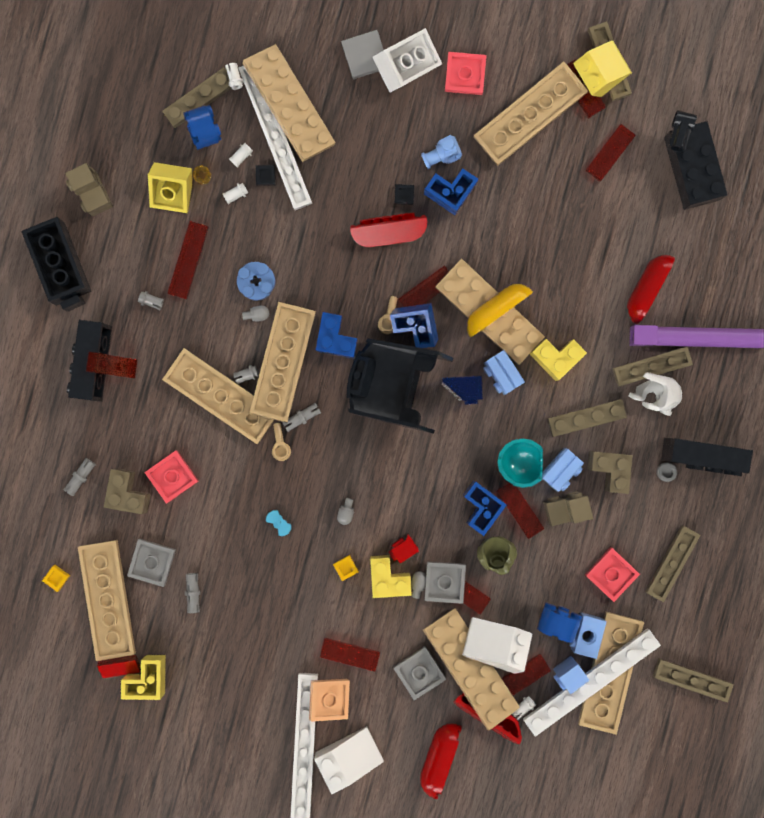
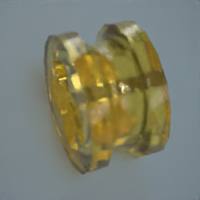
[193,165,211,184]

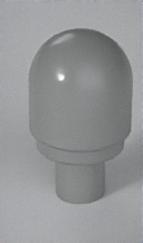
[242,305,269,322]
[337,498,354,525]
[411,571,426,599]

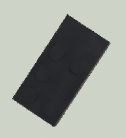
[664,121,728,210]
[21,217,92,306]
[67,320,112,401]
[661,438,753,477]

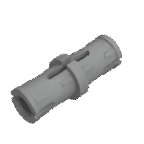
[282,403,321,432]
[63,458,96,496]
[185,573,201,613]

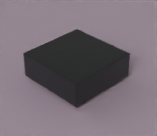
[255,165,276,186]
[394,184,414,205]
[60,295,86,312]

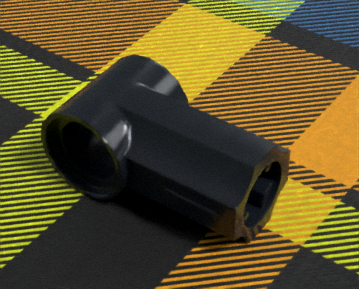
[668,110,697,152]

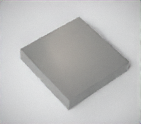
[341,30,384,79]
[127,539,176,587]
[424,561,466,604]
[393,646,446,700]

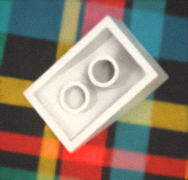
[372,28,442,92]
[462,617,532,674]
[314,726,384,794]

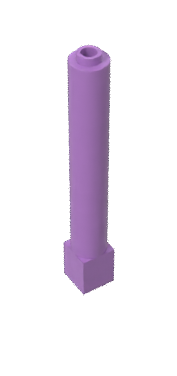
[630,325,764,348]

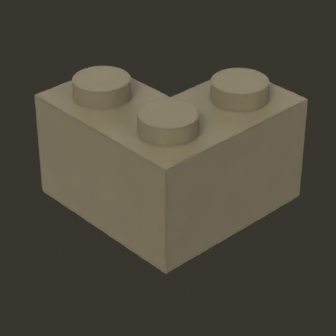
[65,163,113,216]
[587,451,633,494]
[104,468,151,514]
[543,491,593,526]

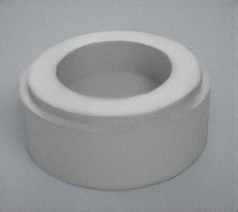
[656,462,677,482]

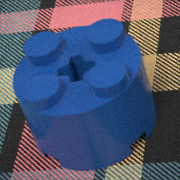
[183,105,221,150]
[537,603,583,643]

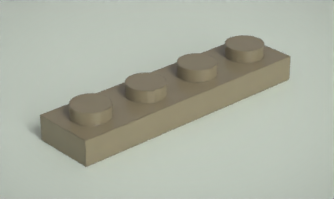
[588,22,632,102]
[162,68,231,129]
[612,347,693,387]
[547,399,627,437]
[645,525,701,603]
[653,658,734,703]

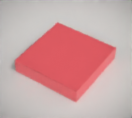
[445,52,486,95]
[144,450,199,504]
[585,547,640,602]

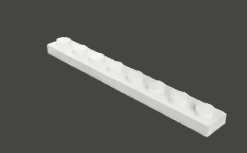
[238,66,312,210]
[523,628,661,737]
[291,673,318,818]

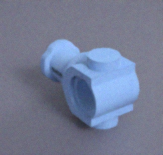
[421,135,462,169]

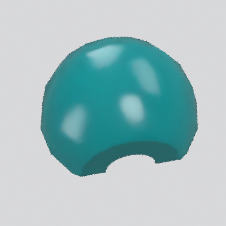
[497,438,543,488]

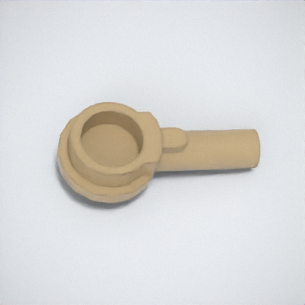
[378,296,398,334]
[272,423,291,461]

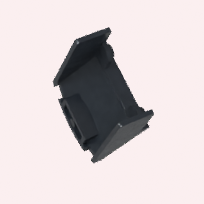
[347,338,454,434]

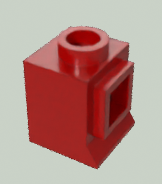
[388,533,419,564]

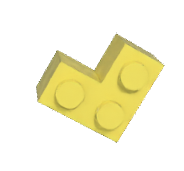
[530,339,587,381]
[370,555,412,598]
[121,655,166,700]

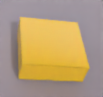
[333,555,359,581]
[42,565,70,592]

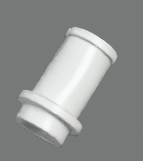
[225,63,244,90]
[229,143,253,168]
[222,183,248,204]
[512,696,536,720]

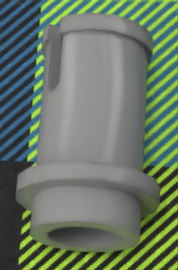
[138,291,164,310]
[233,365,259,384]

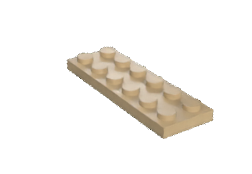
[242,44,336,162]
[474,62,588,166]
[435,258,545,365]
[249,302,316,423]
[162,348,274,444]
[78,540,136,661]
[423,608,520,730]
[578,611,644,735]

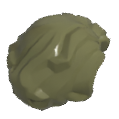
[477,536,517,575]

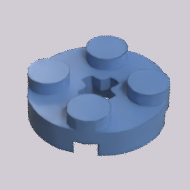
[237,262,276,301]

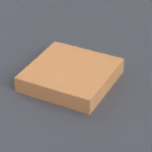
[309,679,350,722]

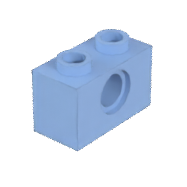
[569,612,607,659]

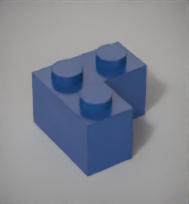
[424,168,478,215]
[390,303,438,348]
[316,312,358,359]
[462,481,507,536]

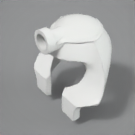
[629,373,682,416]

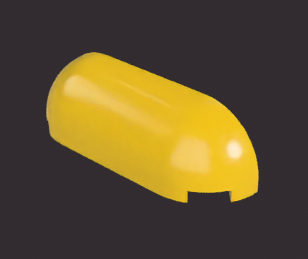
[467,284,533,337]

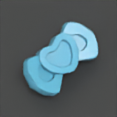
[266,510,291,536]

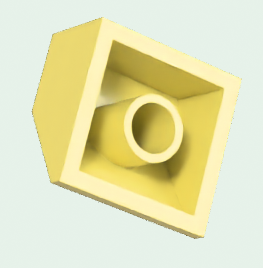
[573,40,632,97]
[148,162,192,213]

